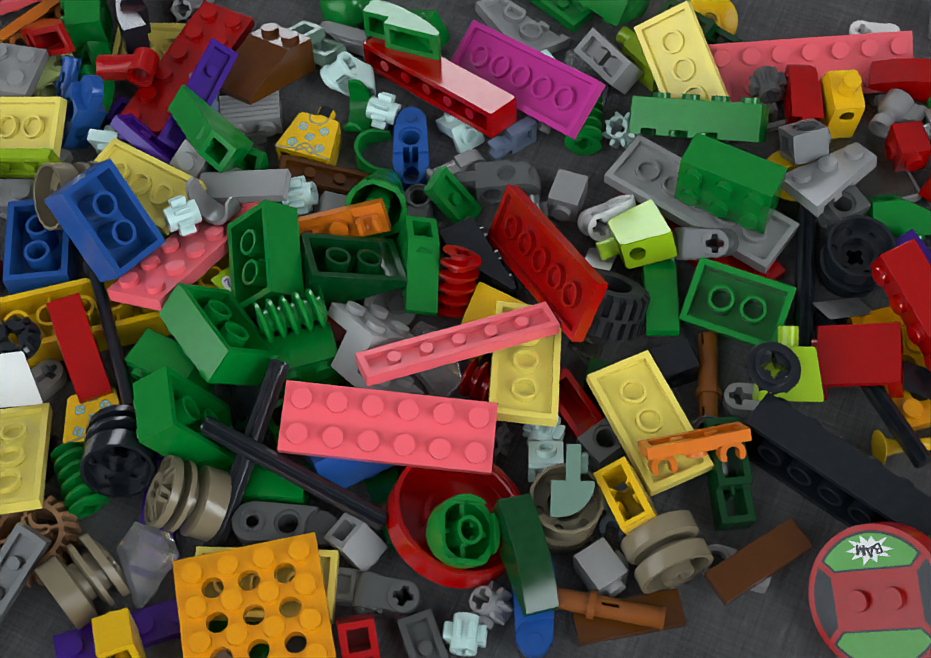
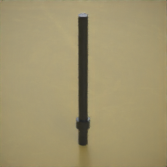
[82,259,134,406]

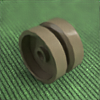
[620,510,714,594]

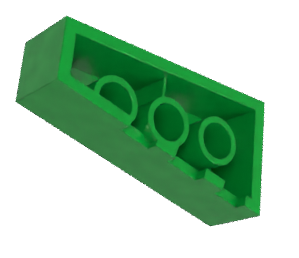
[629,92,770,143]

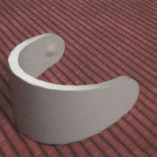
[186,177,241,225]

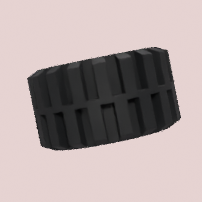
[587,269,650,341]

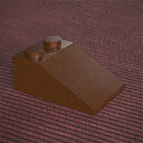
[219,23,315,105]

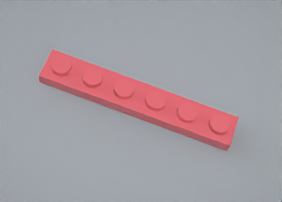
[355,302,560,387]

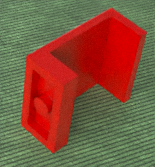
[811,322,904,400]

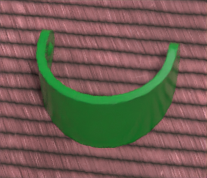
[344,79,373,133]
[354,129,392,175]

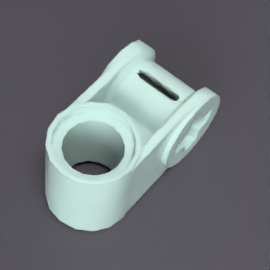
[320,51,376,97]

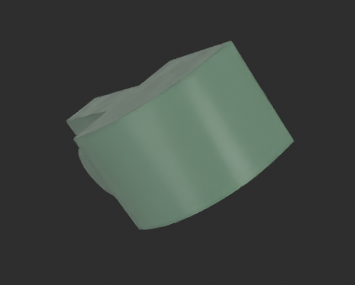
[288,20,346,67]
[550,444,595,517]

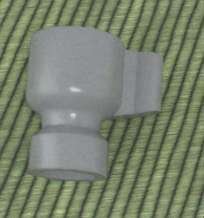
[869,89,928,138]

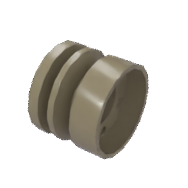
[33,161,99,231]
[144,455,232,542]
[529,463,604,554]
[34,532,131,630]

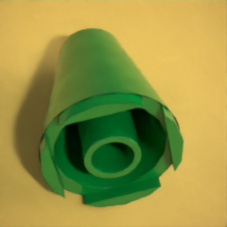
[345,168,408,238]

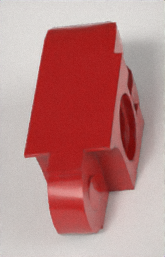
[783,64,824,125]

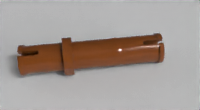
[695,331,722,418]
[556,586,666,631]

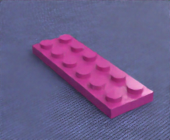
[450,20,606,140]

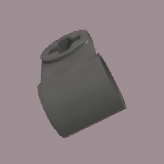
[674,227,739,260]
[351,572,423,620]

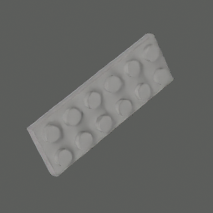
[604,135,799,274]

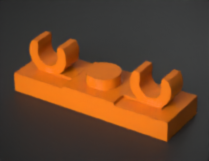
[0,0,62,46]
[298,198,391,237]
[637,421,752,476]

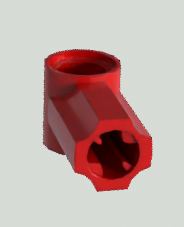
[96,47,160,87]

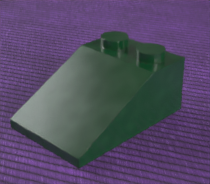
[299,232,408,307]

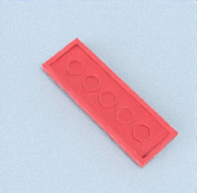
[107,202,260,311]
[277,380,498,475]

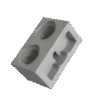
[573,28,644,95]

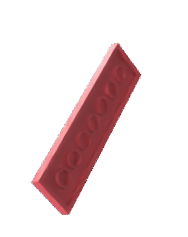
[708,30,913,102]

